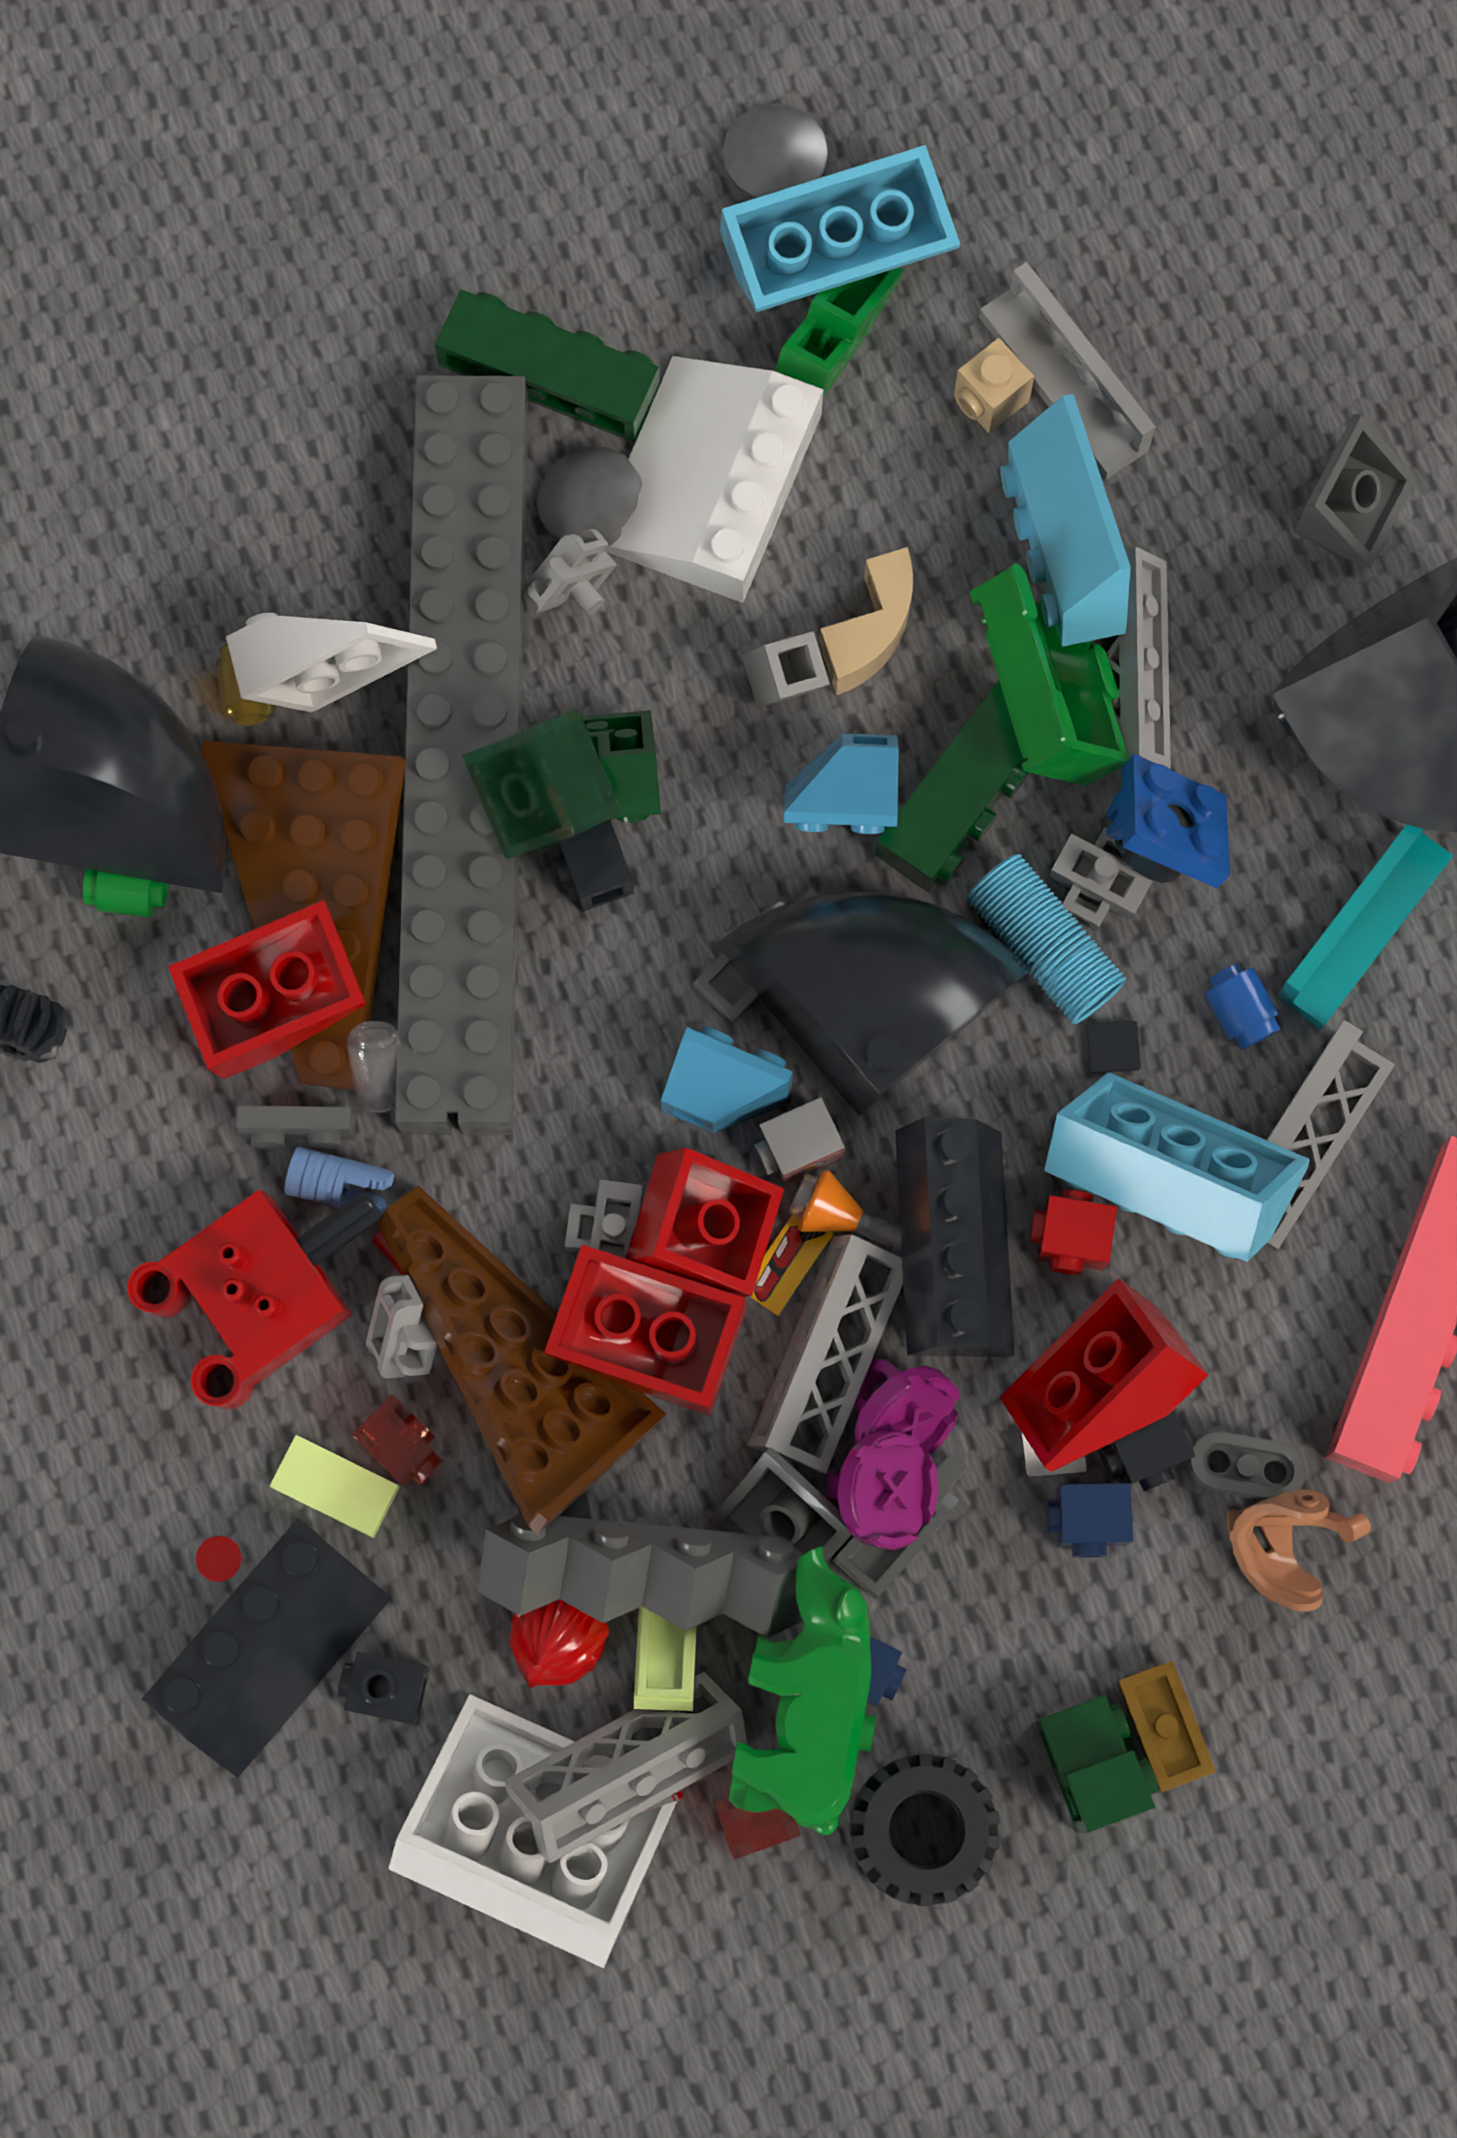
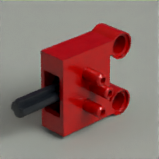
[127,1189,382,1409]

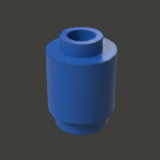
[1204,963,1281,1050]

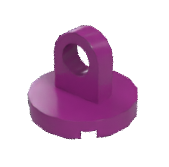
[854,1359,960,1455]
[826,1431,939,1550]

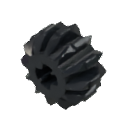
[0,984,69,1063]

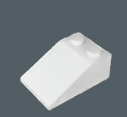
[226,613,437,712]

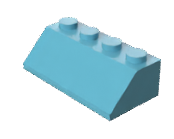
[720,145,961,312]
[1000,394,1131,647]
[1044,1072,1310,1262]

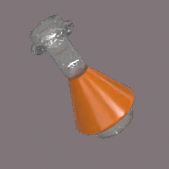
[788,1169,902,1258]

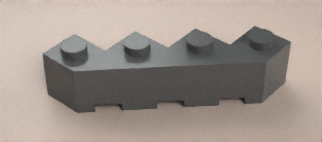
[477,1514,804,1638]

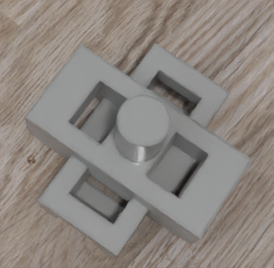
[523,529,617,615]
[1050,827,1153,931]
[564,1179,644,1258]
[366,1275,437,1379]

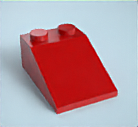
[168,900,367,1080]
[544,1244,747,1416]
[999,1278,1208,1472]

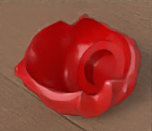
[509,1599,610,1688]

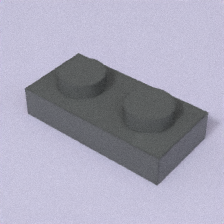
[236,1106,356,1149]

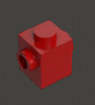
[1029,1190,1117,1275]

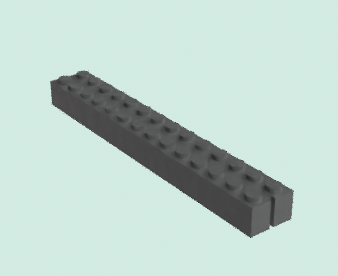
[395,375,529,1135]

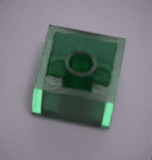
[461,708,622,859]

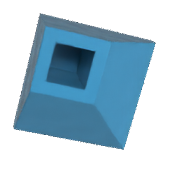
[784,733,899,834]
[661,1027,793,1133]

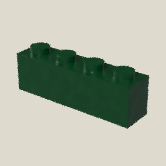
[435,289,660,443]
[875,680,1029,893]

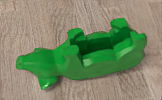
[729,1546,876,1835]

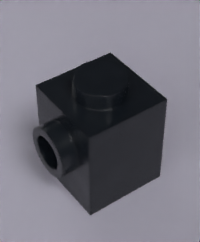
[552,819,634,912]
[1099,1409,1195,1492]
[338,1652,430,1726]

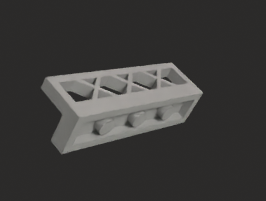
[979,262,1156,480]
[1092,546,1171,769]
[1265,1020,1395,1251]
[748,1234,903,1474]
[505,1672,747,1864]

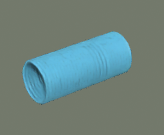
[966,854,1126,1024]

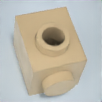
[954,338,1034,433]

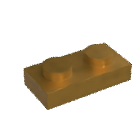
[1116,1660,1216,1793]

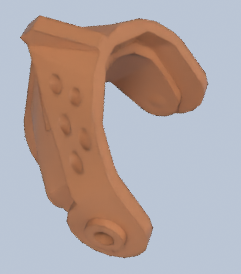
[1226,1489,1371,1612]

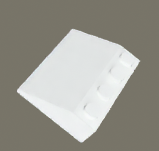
[605,356,823,603]
[389,1694,682,1968]

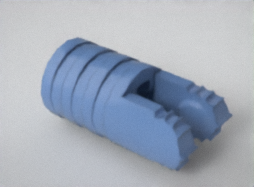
[284,1146,394,1215]

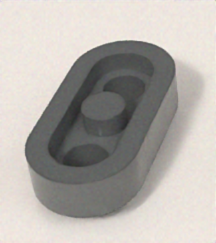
[1188,1431,1306,1500]

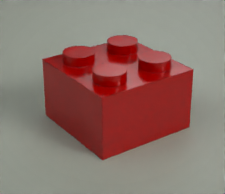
[625,1147,784,1297]

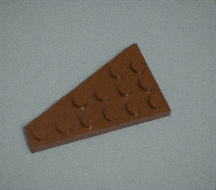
[202,740,406,1091]
[377,1185,666,1534]

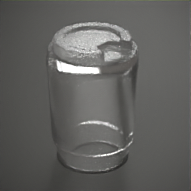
[347,1021,401,1113]

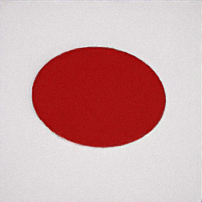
[196,1536,242,1582]

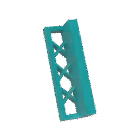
[1276,825,1454,1030]

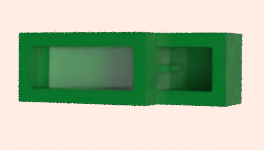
[775,267,904,397]

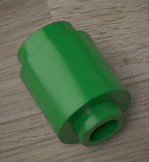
[83,869,169,918]

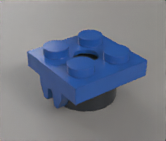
[1106,754,1230,888]

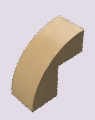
[819,547,913,695]

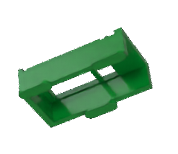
[969,563,1129,786]

